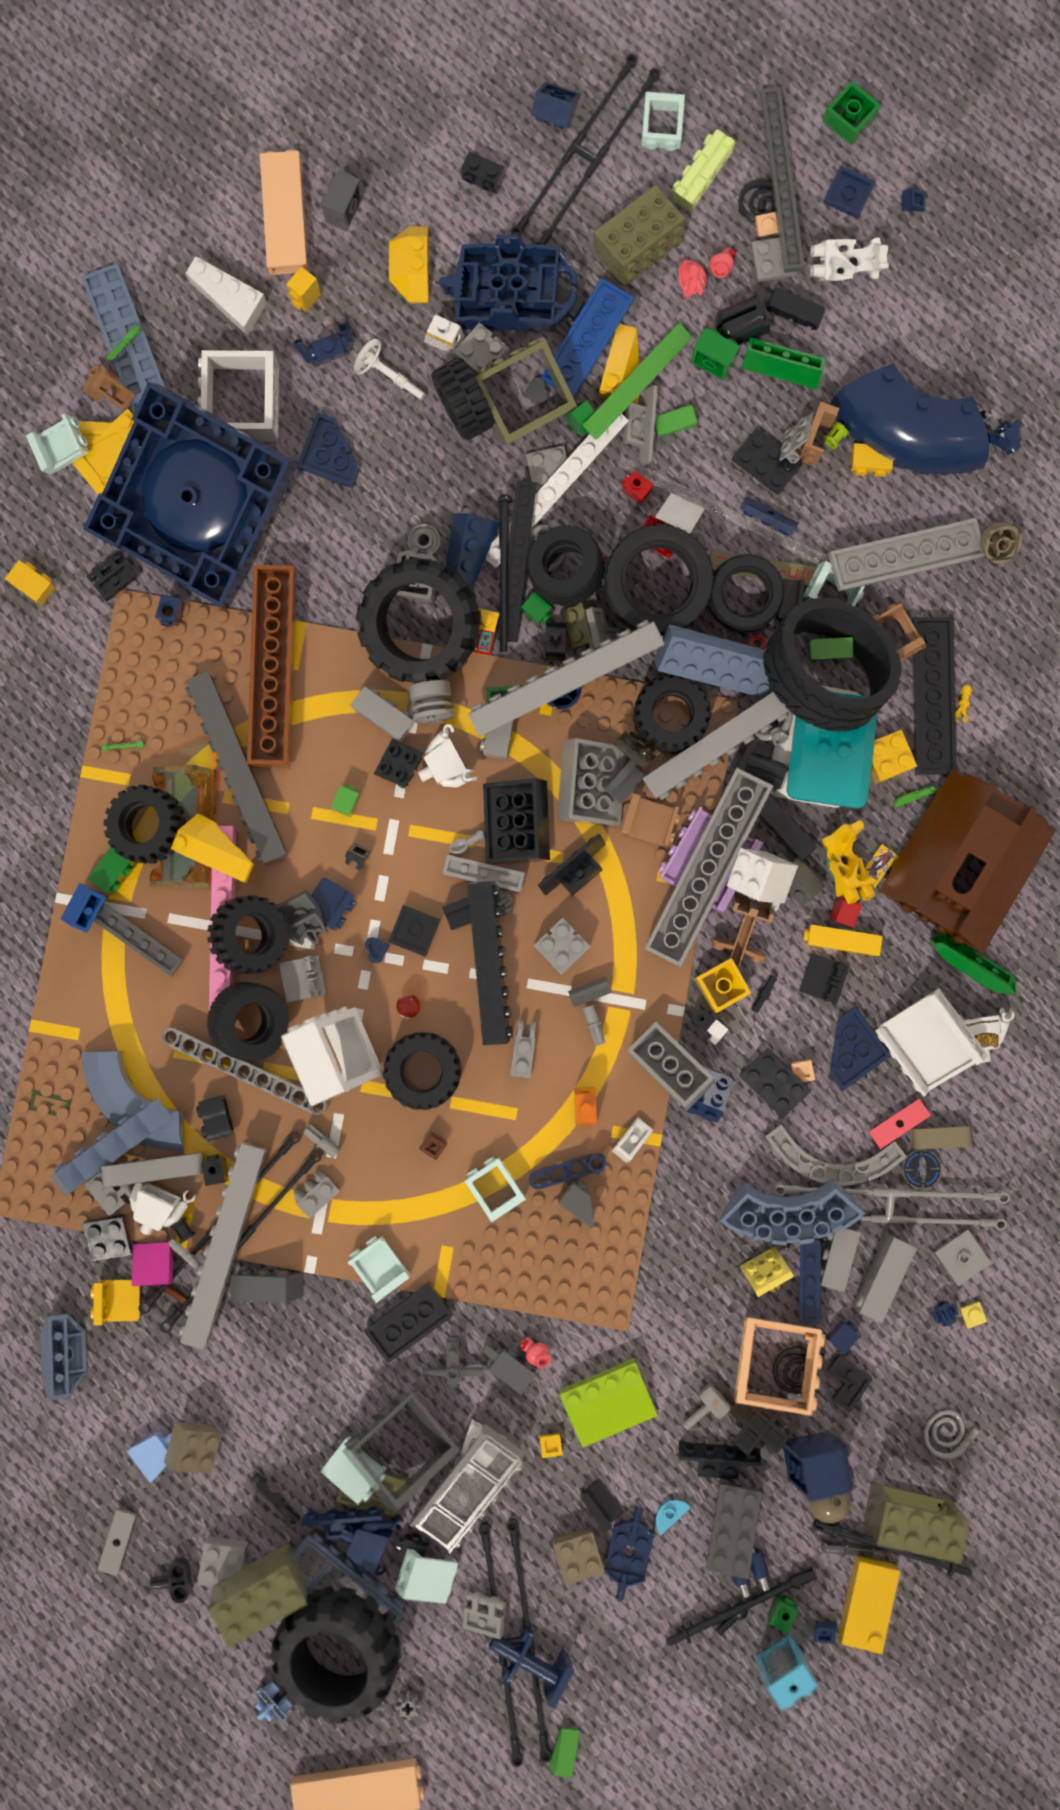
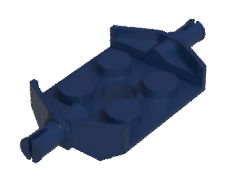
[604,1506,655,1600]

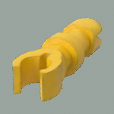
[955,685,972,724]

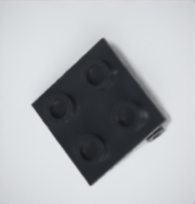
[374,739,423,789]
[799,953,850,1004]

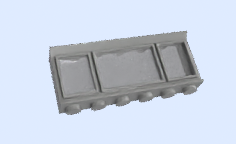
[410,1423,524,1553]

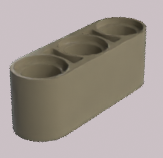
[912,1125,972,1149]

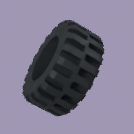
[431,358,495,440]
[633,674,711,754]
[103,785,186,864]
[207,895,290,974]
[383,1032,462,1110]

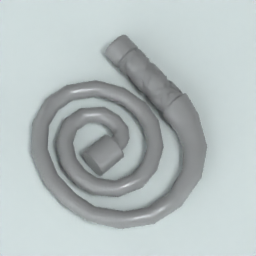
[924,1410,980,1460]

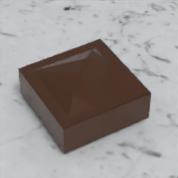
[419,1132,447,1160]

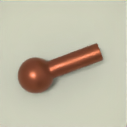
[155,1284,188,1305]

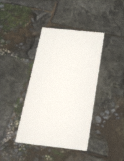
[655,493,705,534]

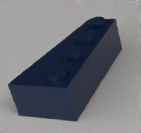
[445,513,499,589]

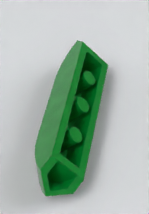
[929,932,1016,995]

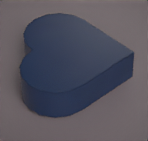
[365,937,390,963]

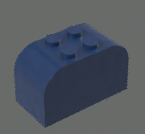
[782,1432,854,1502]

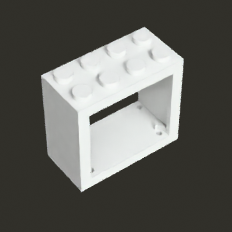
[281,1007,384,1106]

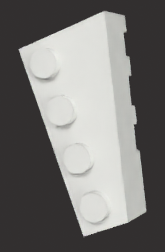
[186,256,267,336]

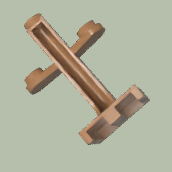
[712,893,774,969]

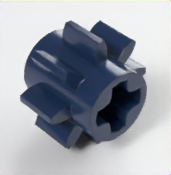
[932,1301,959,1327]

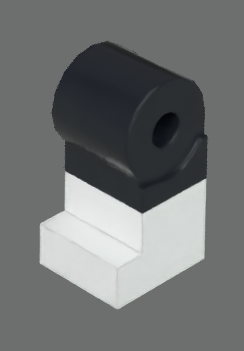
[691,1009,728,1045]

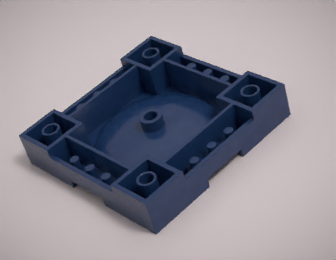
[83,382,299,607]

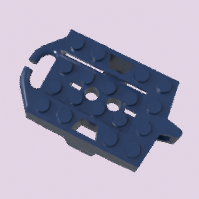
[439,235,578,332]

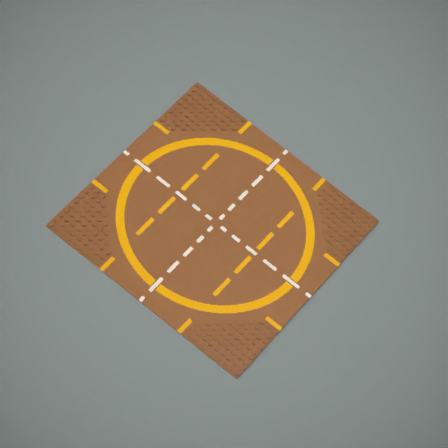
[0,590,738,1331]

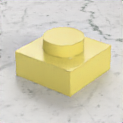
[959,1301,987,1329]

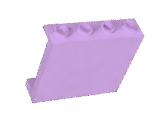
[658,807,763,913]

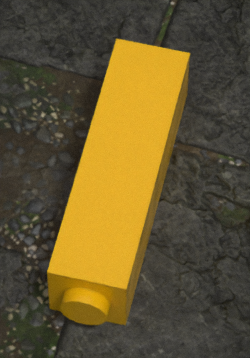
[803,925,883,957]

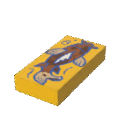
[865,844,898,888]

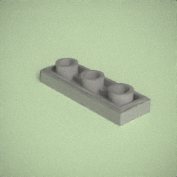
[98,1508,137,1576]

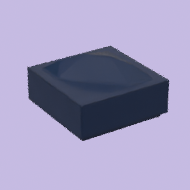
[813,1621,837,1644]

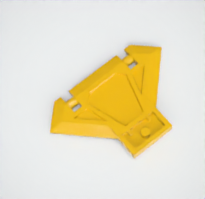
[61,409,134,494]

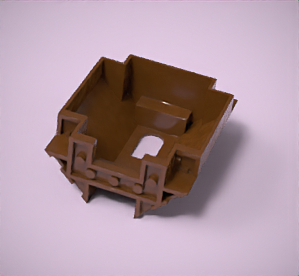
[879,769,1056,954]

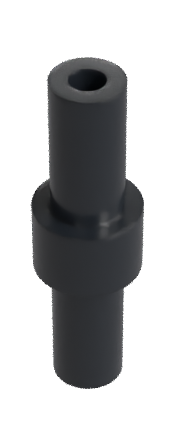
[751,975,777,1013]

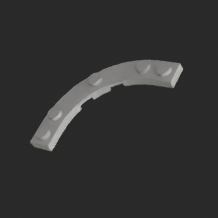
[764,1124,907,1186]

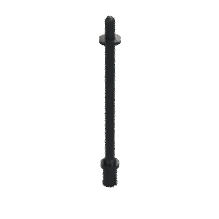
[813,1518,972,1577]
[666,1566,817,1646]

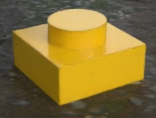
[540,1433,563,1458]

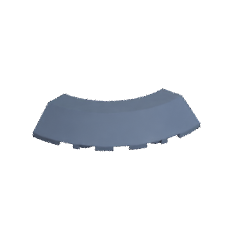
[82,1051,184,1151]
[719,1179,865,1245]

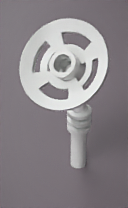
[354,339,425,400]

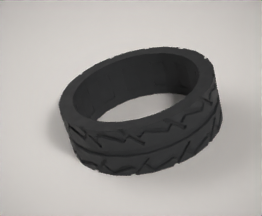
[763,598,902,732]

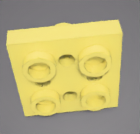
[740,1246,794,1297]

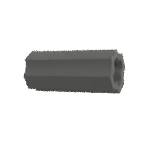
[568,977,612,1007]

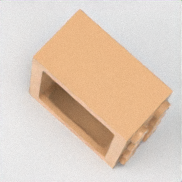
[734,1316,825,1415]

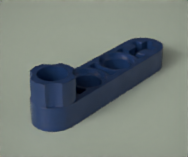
[529,1153,606,1189]

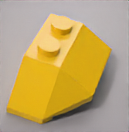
[389,226,429,303]

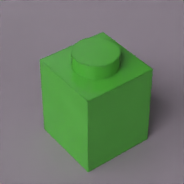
[331,785,360,817]

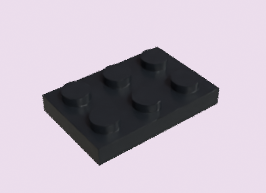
[732,428,803,495]
[739,1047,812,1119]

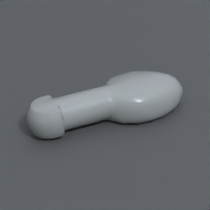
[449,831,485,855]
[168,1239,200,1270]

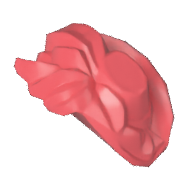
[679,259,707,298]

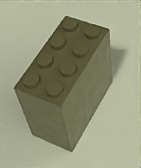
[208,1543,307,1649]

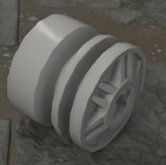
[409,680,455,724]

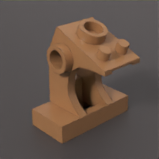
[82,365,136,411]

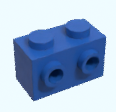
[60,883,106,933]

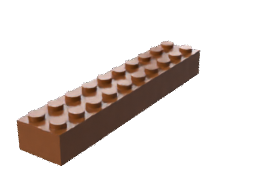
[247,565,297,768]

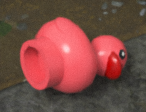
[709,248,736,278]
[520,1338,551,1368]

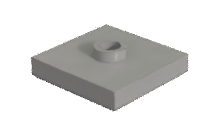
[934,1229,992,1286]

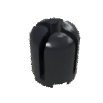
[715,295,770,346]

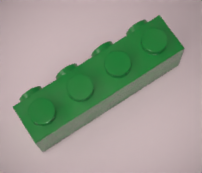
[741,337,826,389]

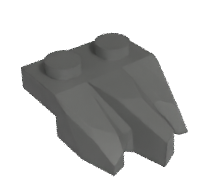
[277,889,327,945]

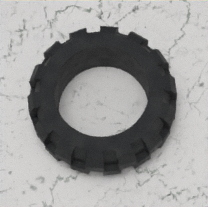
[356,559,482,684]
[271,1586,402,1724]

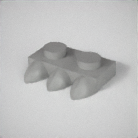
[294,1171,341,1219]

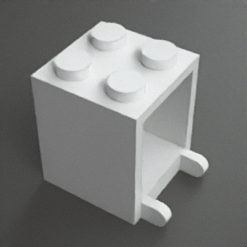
[727,848,798,911]

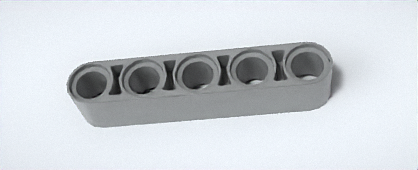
[101,1152,204,1187]

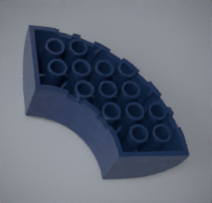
[829,363,989,476]

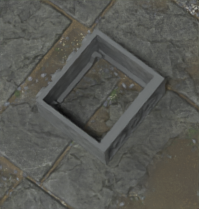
[342,1392,460,1510]

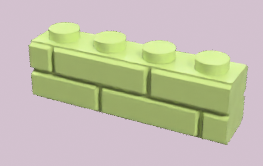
[671,129,736,212]

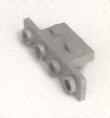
[623,385,658,467]

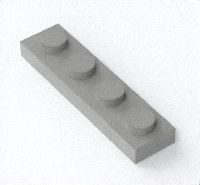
[442,855,525,893]

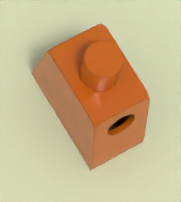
[574,1087,597,1127]

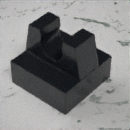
[345,843,372,870]

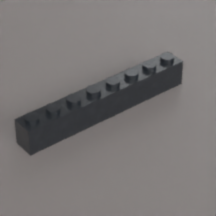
[468,880,513,1046]

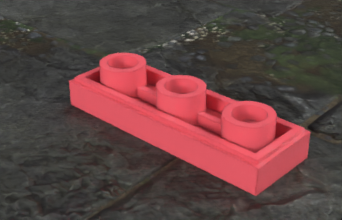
[868,1099,931,1149]

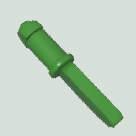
[106,325,141,361]
[893,785,937,807]

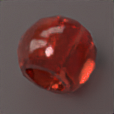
[396,995,421,1019]

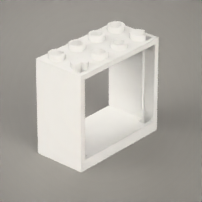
[198,351,279,442]

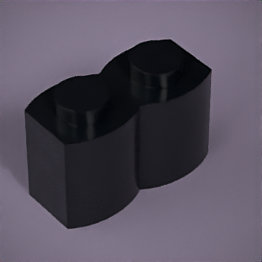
[196,1095,235,1141]

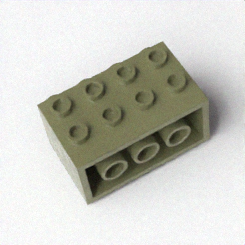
[594,185,685,286]

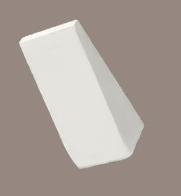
[611,1117,653,1163]

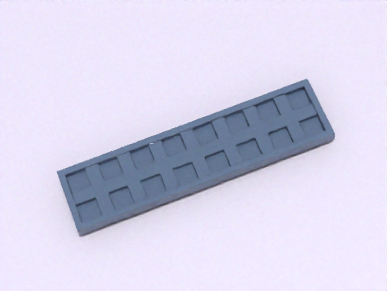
[81,263,165,414]

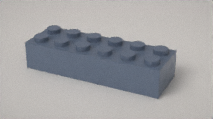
[654,624,772,698]

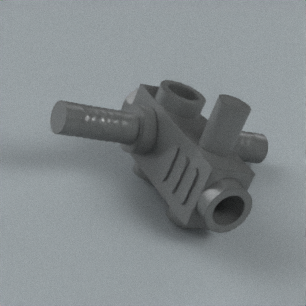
[422,1336,484,1388]

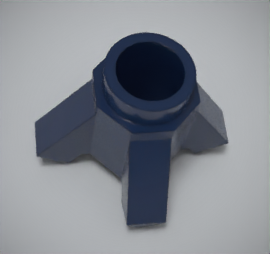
[987,420,1022,455]

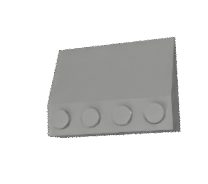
[557,738,627,826]

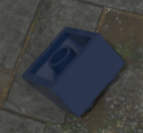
[530,82,581,129]

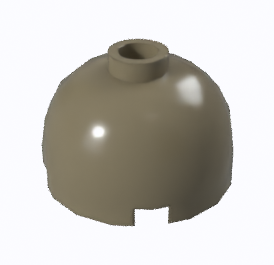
[980,522,1022,564]
[809,1492,851,1523]

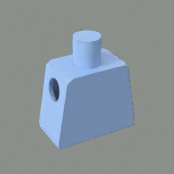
[127,1431,172,1483]

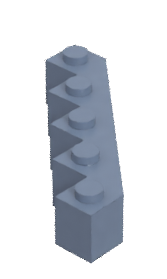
[50,1098,173,1196]

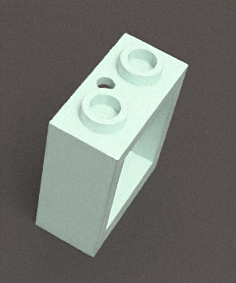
[641,92,685,151]
[465,1157,526,1222]

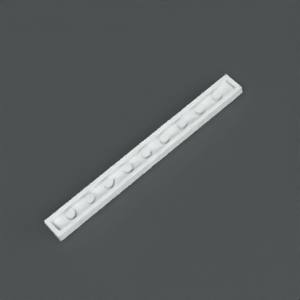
[485,414,629,569]

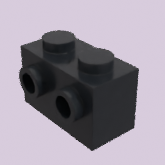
[461,151,505,194]

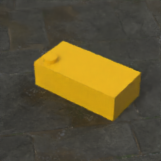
[837,1554,900,1654]

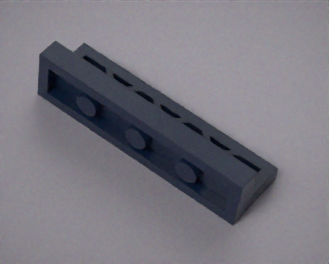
[799,1239,821,1324]

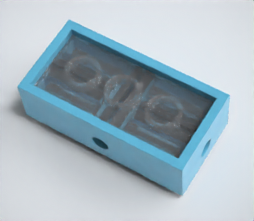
[756,1634,817,1710]

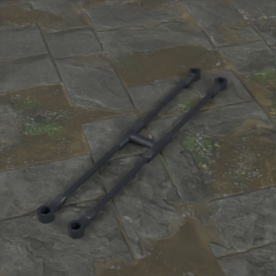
[510,54,660,245]
[138,1131,322,1333]
[478,1518,552,1767]

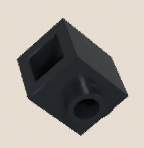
[202,1154,229,1186]
[395,1533,428,1561]

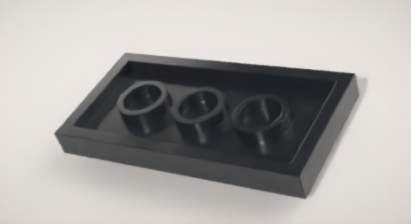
[364,1282,454,1363]

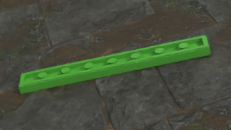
[583,322,692,440]

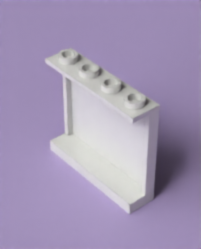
[876,988,987,1097]

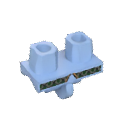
[256,1681,292,1722]

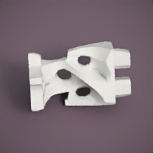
[810,238,889,281]

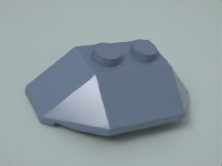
[40,1314,87,1401]

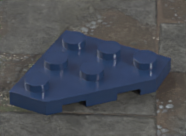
[297,412,359,489]
[829,1007,891,1091]

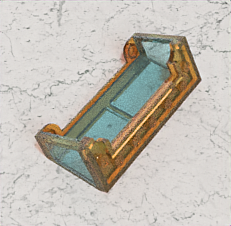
[149,765,217,889]

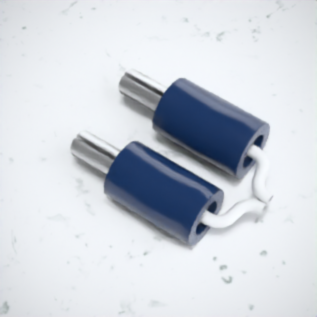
[732,1549,769,1597]

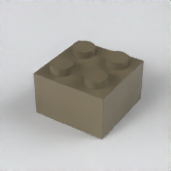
[164,1422,222,1473]
[553,1526,605,1586]

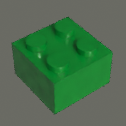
[822,80,881,146]
[690,327,740,381]

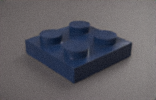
[823,166,876,219]

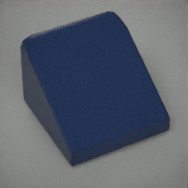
[902,187,925,212]

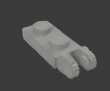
[510,1020,536,1078]

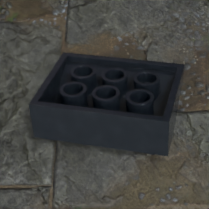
[483,778,550,864]

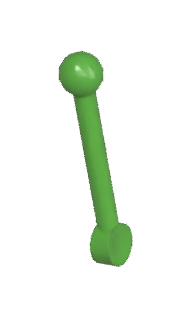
[102,740,144,751]

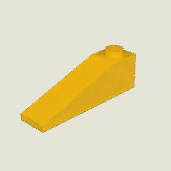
[599,324,640,404]

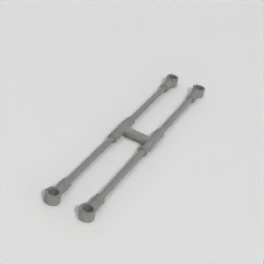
[773,1182,1010,1230]

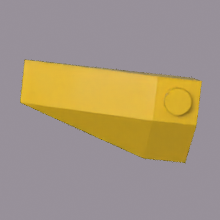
[171,814,254,882]

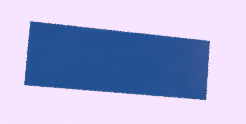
[540,277,635,398]

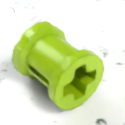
[822,422,848,449]

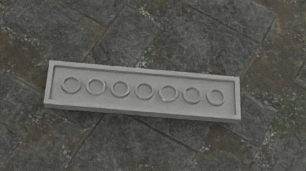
[828,518,985,592]

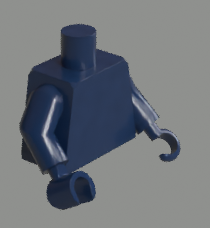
[293,319,353,368]
[340,1515,404,1576]

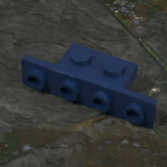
[301,1506,385,1540]

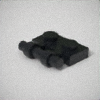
[86,552,138,602]

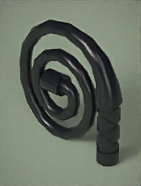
[738,179,777,222]
[772,1347,825,1394]

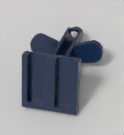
[489,1628,574,1709]

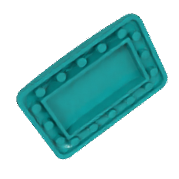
[786,692,877,808]

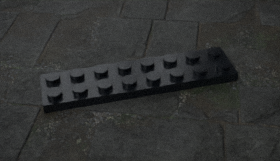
[912,617,957,775]

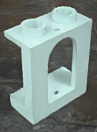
[803,561,865,606]

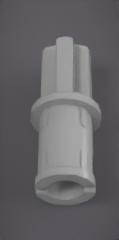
[582,1005,605,1046]
[303,1124,341,1159]

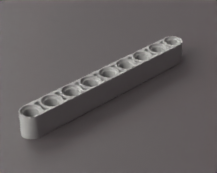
[161,1027,329,1115]

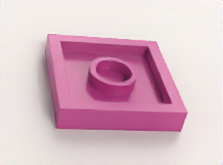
[132,1242,173,1287]

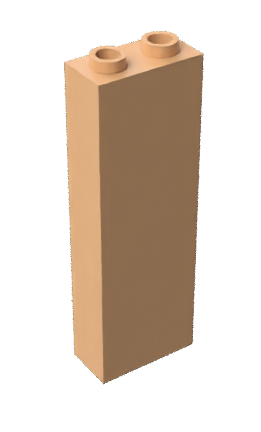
[260,150,308,275]
[290,1758,424,1810]

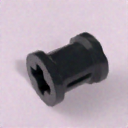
[170,1216,196,1244]

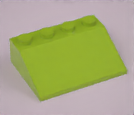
[559,1358,658,1447]

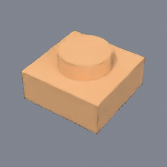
[755,212,778,237]
[791,1059,816,1082]

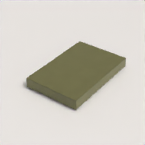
[336,1472,407,1519]

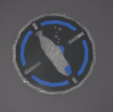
[901,1149,942,1190]

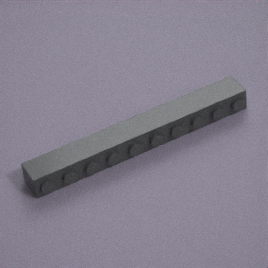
[185,671,289,865]

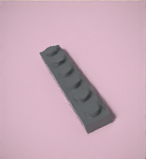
[94,902,184,977]

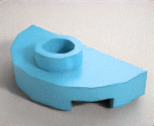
[655,1499,691,1535]

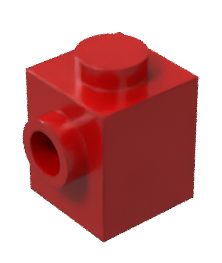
[622,470,654,505]
[830,896,862,927]

